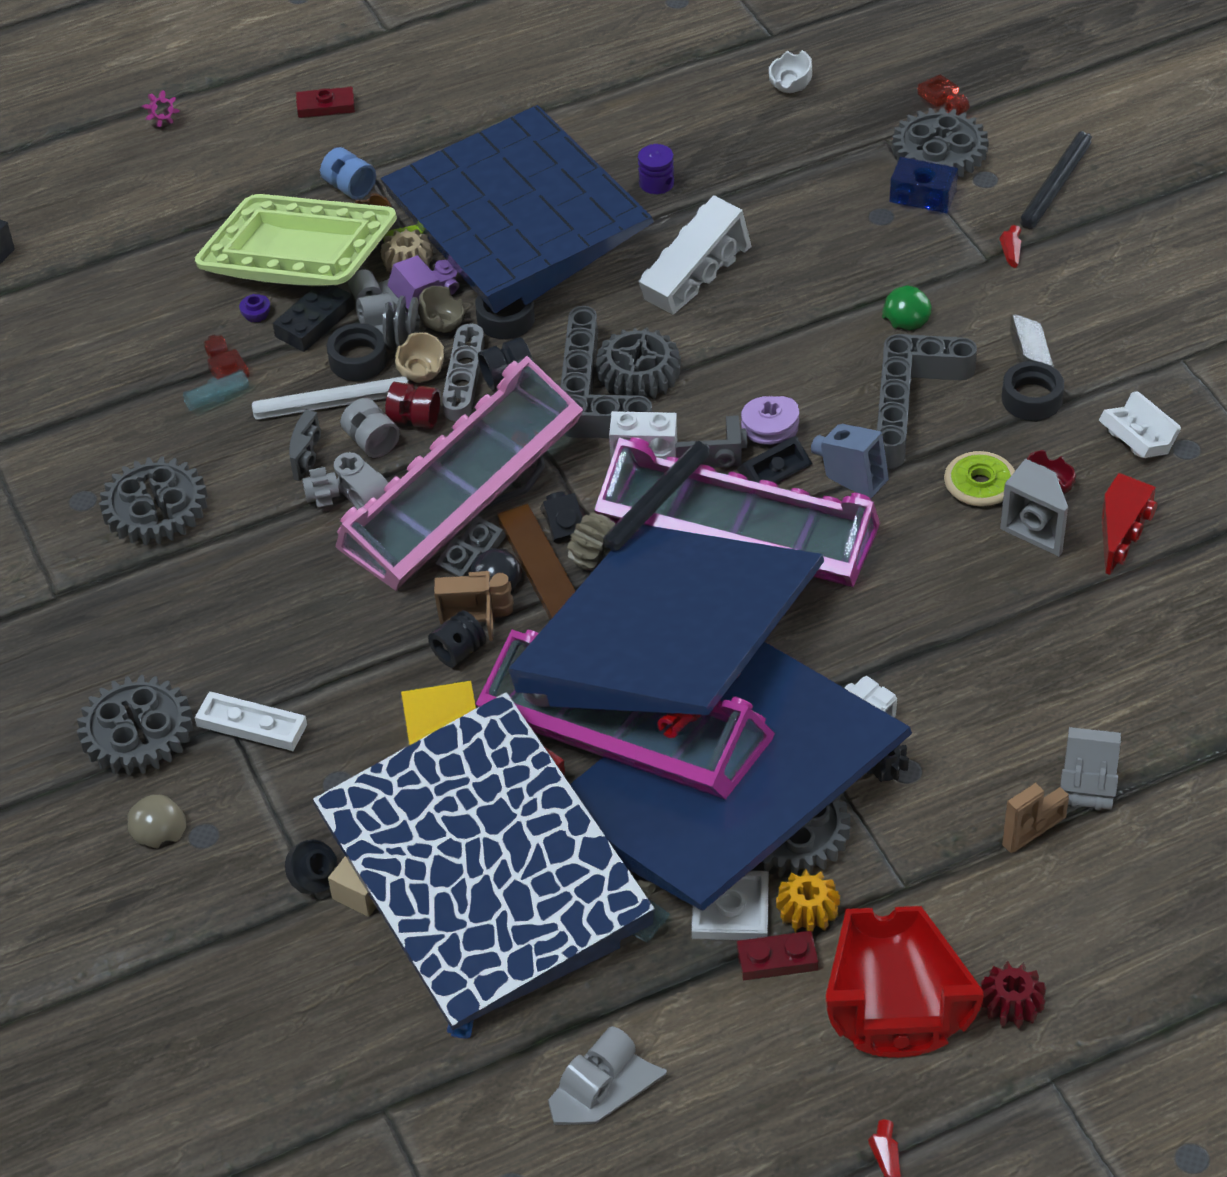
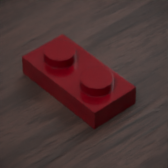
[737,931,818,981]

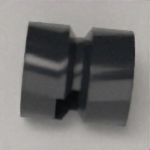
[478,337,534,390]

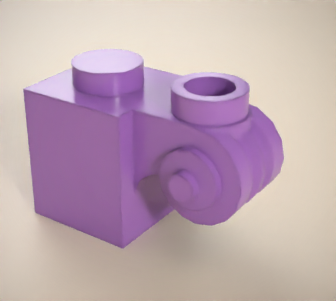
[387,255,459,310]

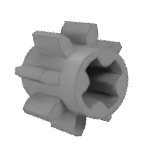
[302,467,340,508]

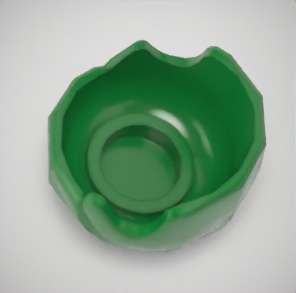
[882,285,932,330]

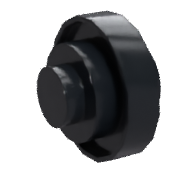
[284,839,338,895]

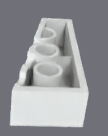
[639,195,752,315]

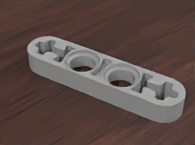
[442,324,485,421]

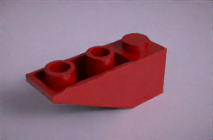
[1102,473,1158,575]

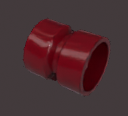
[385,382,441,429]

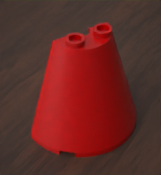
[825,906,984,1058]

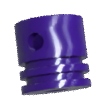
[638,144,674,194]

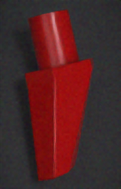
[999,225,1022,268]
[868,1119,901,1177]

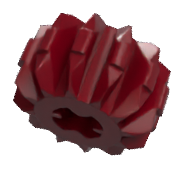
[981,960,1046,1029]

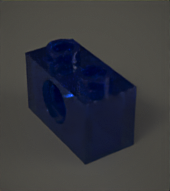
[889,157,958,214]

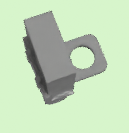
[1060,727,1121,810]

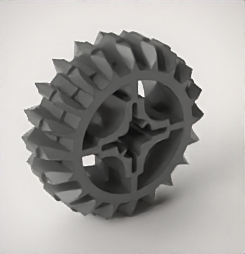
[596,327,681,399]

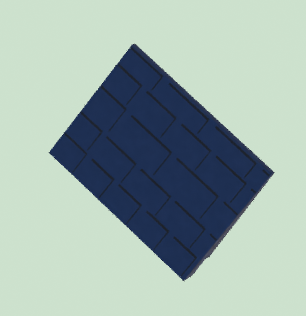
[381,105,654,314]

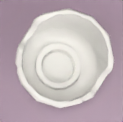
[769,50,812,93]

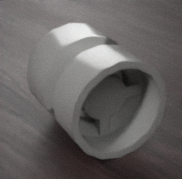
[340,398,400,458]

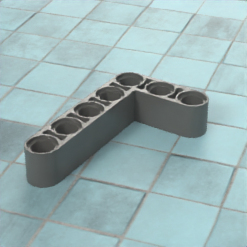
[558,306,652,438]
[877,334,977,469]

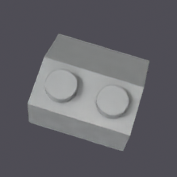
[1000,459,1068,556]

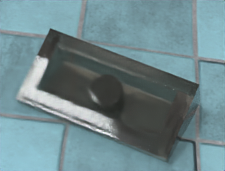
[1010,314,1053,366]

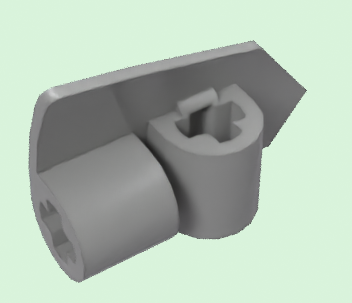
[348,270,399,333]
[548,1026,667,1125]

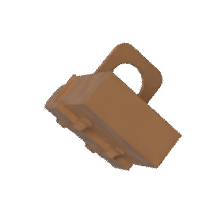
[434,571,514,641]

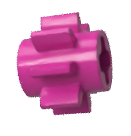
[142,91,179,127]

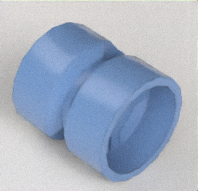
[320,147,376,200]

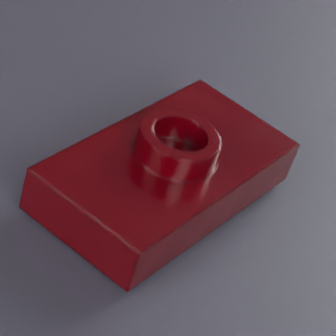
[296,86,355,118]

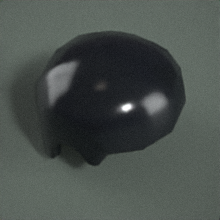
[470,548,524,594]

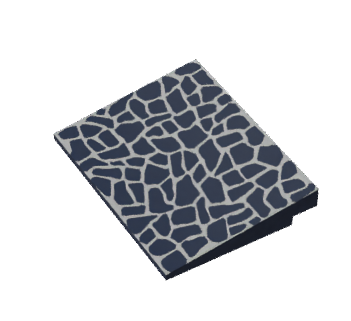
[313,692,655,1030]

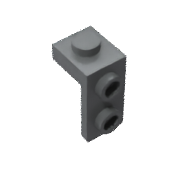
[675,415,747,468]

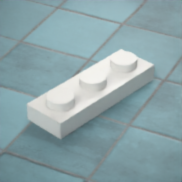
[195,691,307,751]

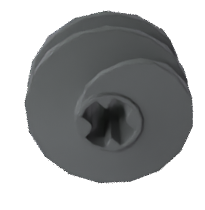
[382,295,420,350]

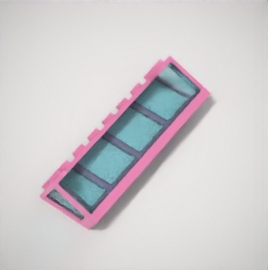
[335,356,583,591]

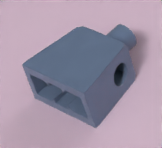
[811,424,889,499]

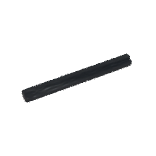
[1020,131,1092,229]
[603,441,710,552]

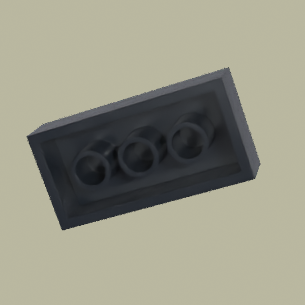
[273,285,354,352]

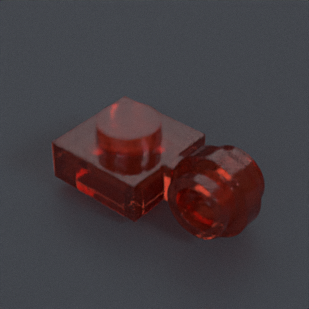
[918,74,970,116]
[203,334,249,387]

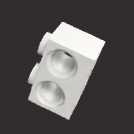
[609,411,677,462]

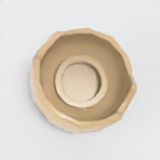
[395,332,444,383]

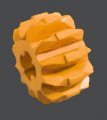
[776,869,840,932]

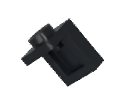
[540,491,582,542]

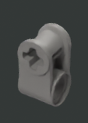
[334,452,388,510]

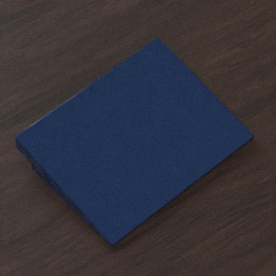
[508,525,825,715]
[570,641,912,911]

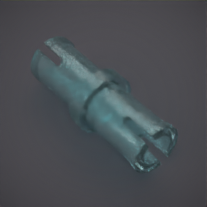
[183,370,249,411]

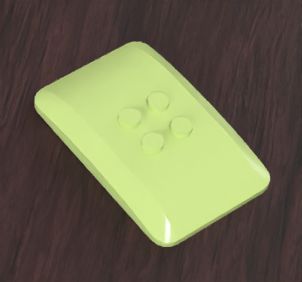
[195,194,397,286]

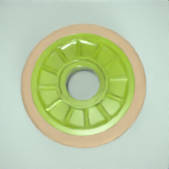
[944,451,1015,506]

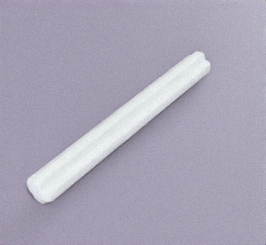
[252,376,408,420]

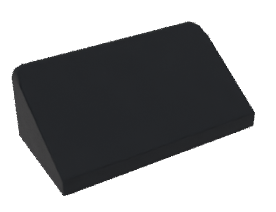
[737,436,812,484]

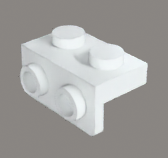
[1099,392,1181,458]

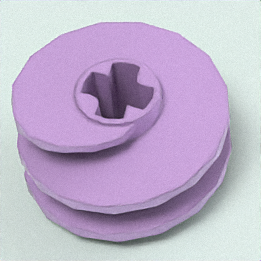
[741,396,799,445]

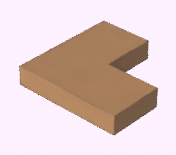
[1002,783,1069,853]

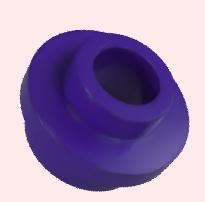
[239,294,271,322]

